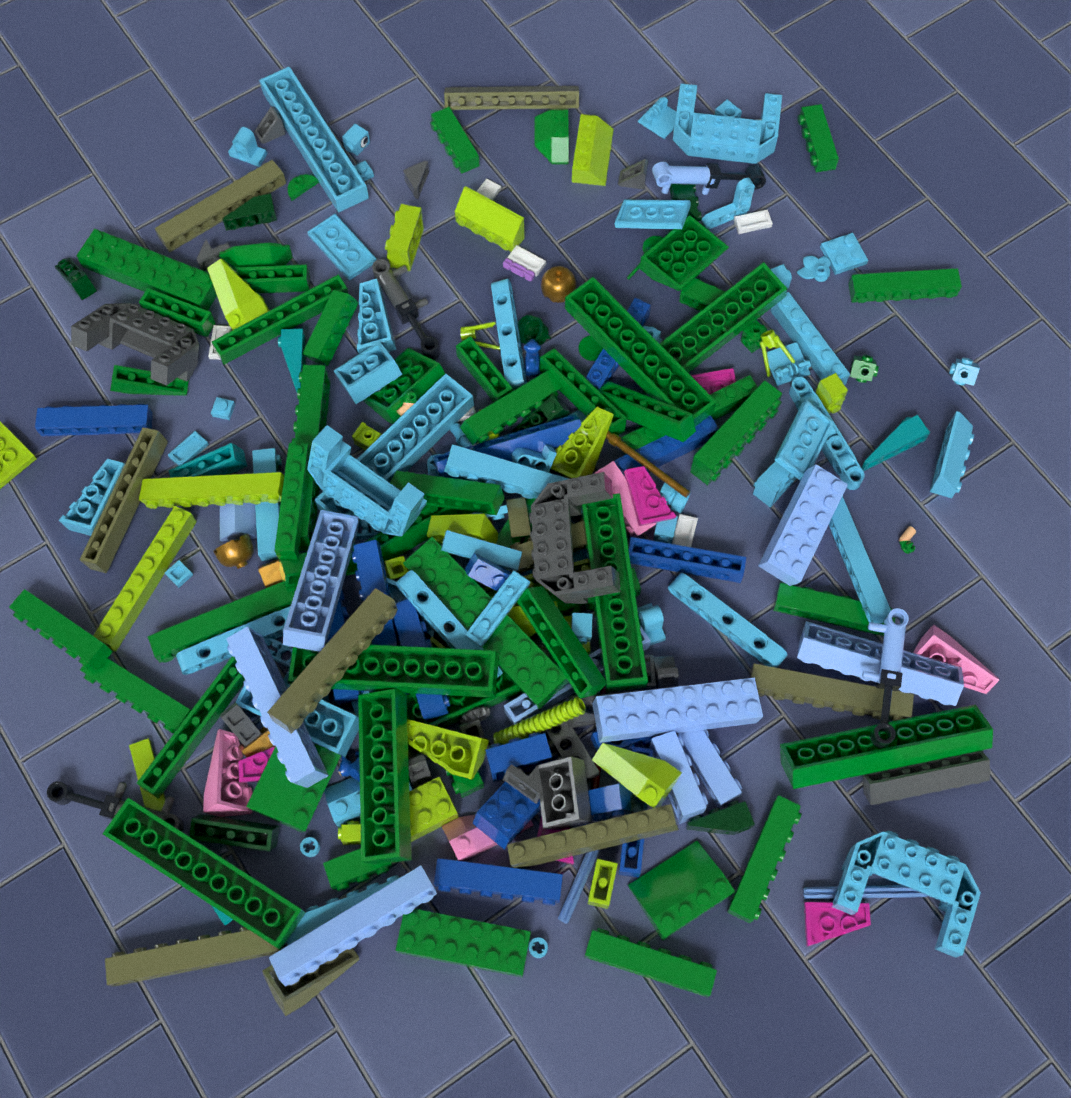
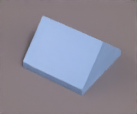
[220,503,257,541]

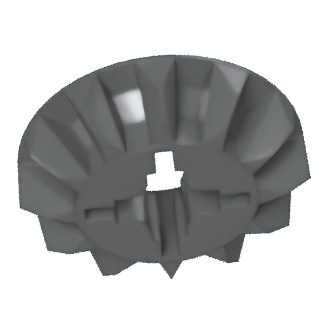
[459,706,490,725]

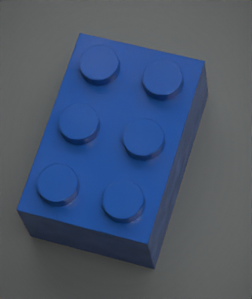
[485,732,552,782]
[472,781,541,850]

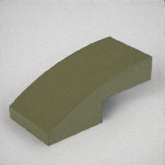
[506,497,530,537]

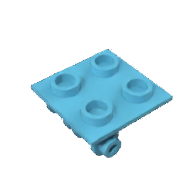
[638,97,676,139]
[767,342,811,386]

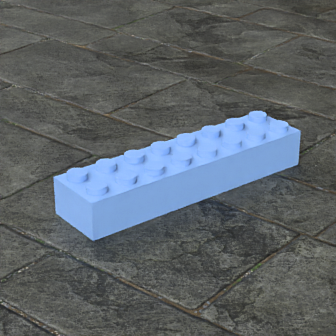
[283,510,359,652]
[797,621,964,706]
[226,626,329,788]
[592,677,763,743]

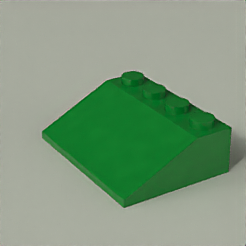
[640,215,729,291]
[363,348,445,425]
[246,744,341,833]
[628,841,735,941]

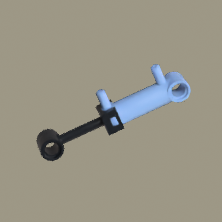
[652,162,766,195]
[862,608,909,748]

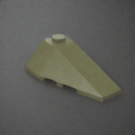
[262,948,360,1016]

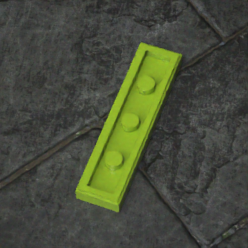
[129,738,166,811]

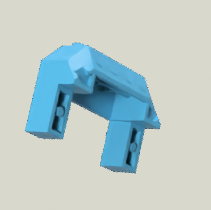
[673,83,782,164]
[307,425,427,536]
[832,831,981,958]

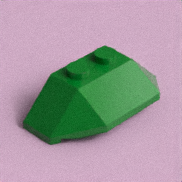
[535,108,569,164]
[219,243,293,271]

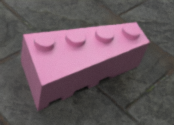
[594,461,656,538]

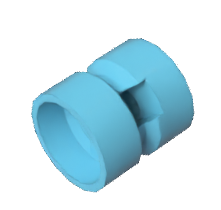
[660,483,691,514]

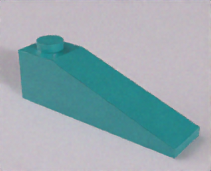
[278,329,306,392]
[862,415,930,472]
[169,443,247,478]

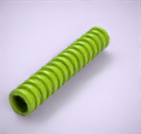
[493,697,586,745]

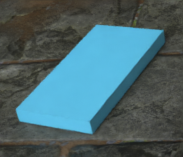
[614,200,691,229]
[307,214,377,281]
[774,400,834,481]

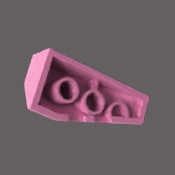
[913,625,999,694]
[203,729,253,817]
[441,815,534,862]

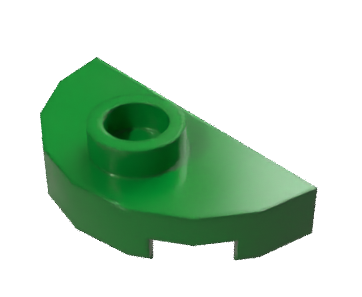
[287,174,319,201]

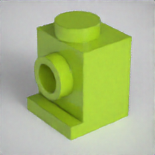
[352,422,382,450]
[384,556,408,580]
[338,821,361,845]

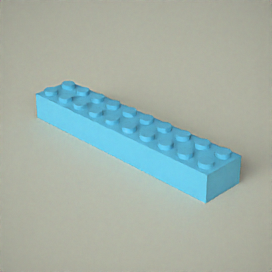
[259,67,369,213]
[314,374,474,516]

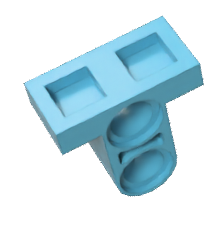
[228,127,267,167]
[511,444,557,473]
[637,603,666,645]

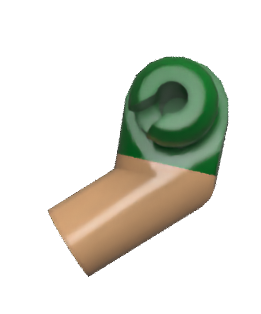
[397,391,417,416]
[899,526,916,554]

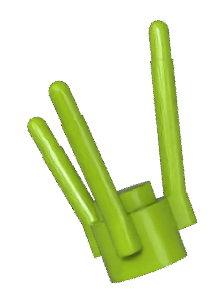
[460,322,500,350]
[759,329,795,377]

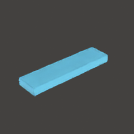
[441,530,522,572]
[465,570,530,647]

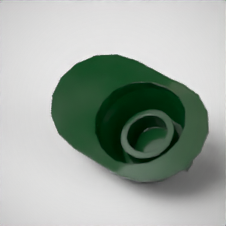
[518,315,551,345]

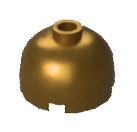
[541,266,576,303]
[213,534,254,569]

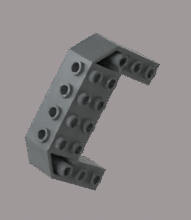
[71,303,199,386]
[529,472,621,604]

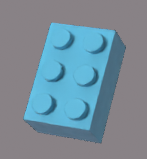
[334,341,402,404]

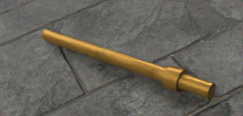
[606,431,690,498]

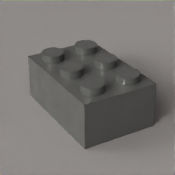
[537,757,592,830]

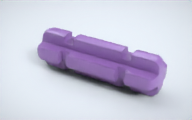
[503,258,535,281]

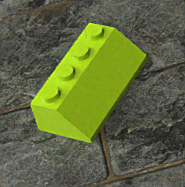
[572,114,614,186]
[455,186,525,252]

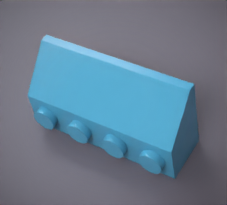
[930,411,974,498]
[324,778,412,827]

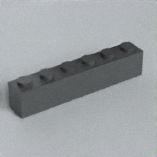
[863,751,990,805]

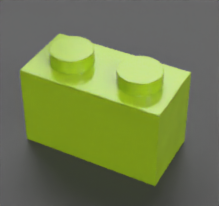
[816,373,848,414]
[588,859,618,909]

